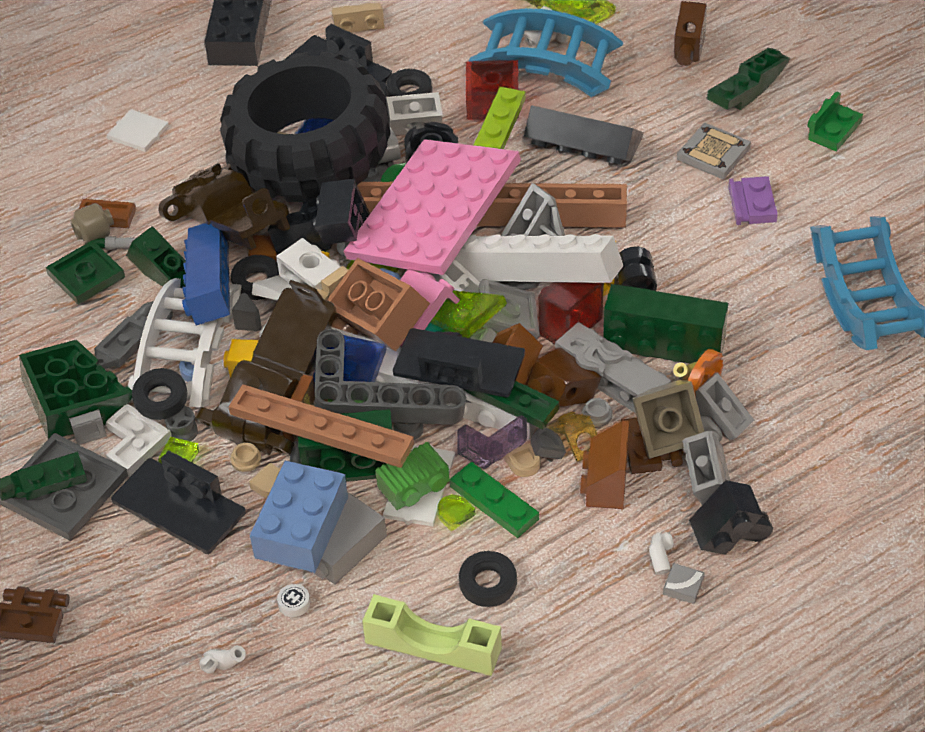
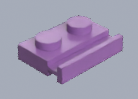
[728,176,778,225]

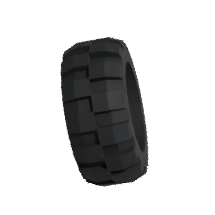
[220,52,391,202]

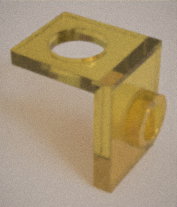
[548,411,598,462]

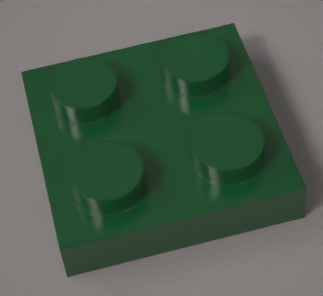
[46,240,125,305]

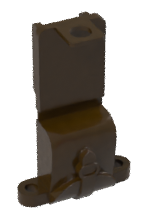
[158,162,290,250]
[195,280,336,456]

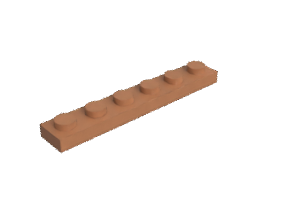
[229,384,414,468]

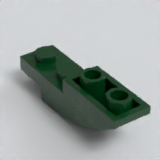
[706,47,790,110]

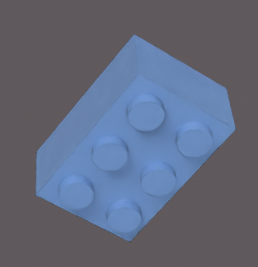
[250,461,348,573]

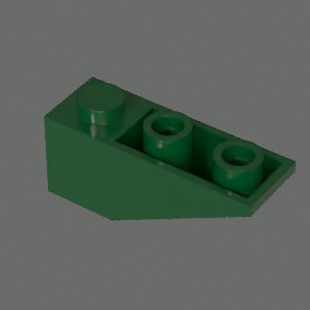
[126,226,186,288]

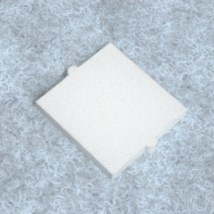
[107,109,169,152]

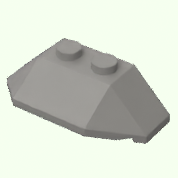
[480,183,565,290]

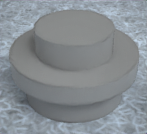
[582,398,612,427]

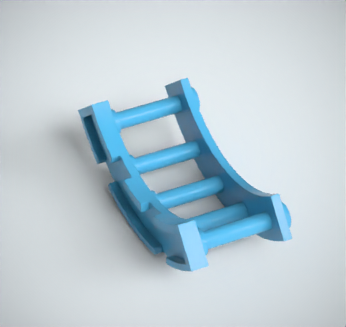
[467,9,623,97]
[810,216,925,350]

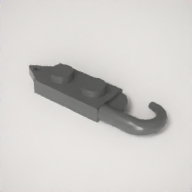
[94,301,173,369]

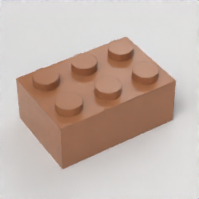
[327,258,430,352]

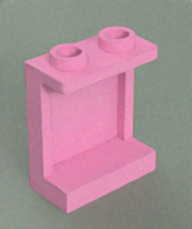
[400,269,460,348]

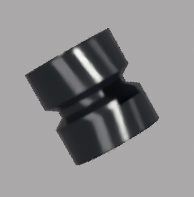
[618,246,657,291]

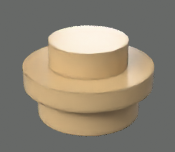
[230,443,261,472]

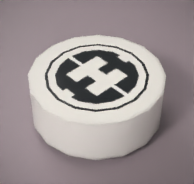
[277,584,311,617]

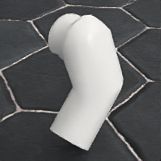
[649,532,674,575]
[199,645,246,673]

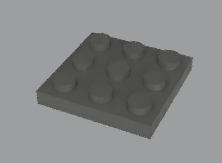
[0,433,128,541]

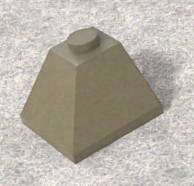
[632,380,704,459]

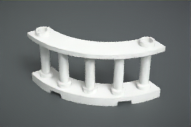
[128,278,241,407]

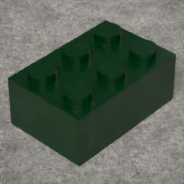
[298,409,392,482]

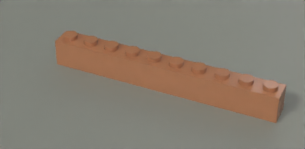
[357,182,627,228]

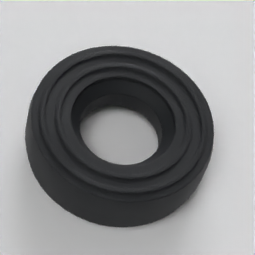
[386,69,432,97]
[231,255,279,300]
[132,368,188,420]
[459,551,517,607]

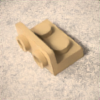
[331,2,385,33]

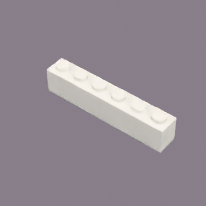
[455,234,624,283]

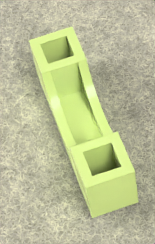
[362,595,502,676]

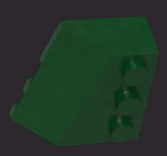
[19,339,132,439]

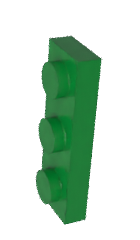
[450,462,539,538]

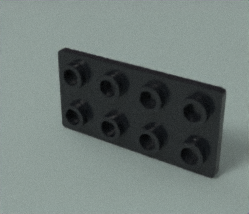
[284,24,392,83]
[392,328,525,397]
[111,450,246,554]

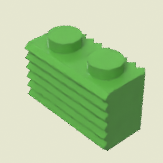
[375,442,450,510]

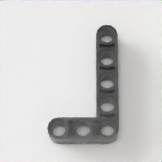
[314,329,467,424]

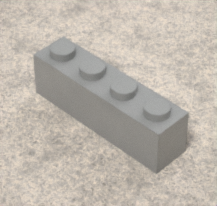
[555,322,671,413]

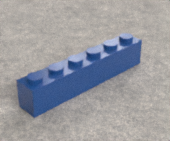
[182,223,230,325]

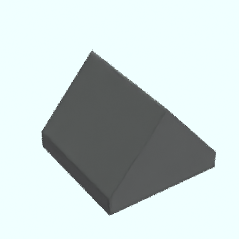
[232,293,262,331]

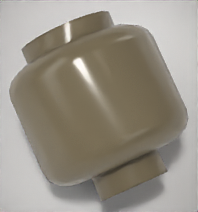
[70,203,114,243]

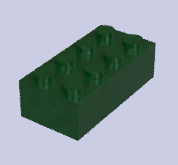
[603,284,729,364]

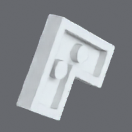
[106,404,172,477]

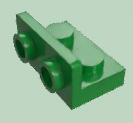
[807,91,863,152]

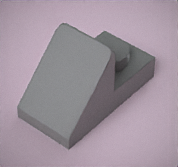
[696,372,754,441]

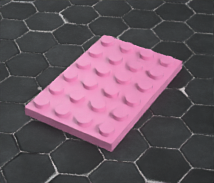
[344,139,521,275]

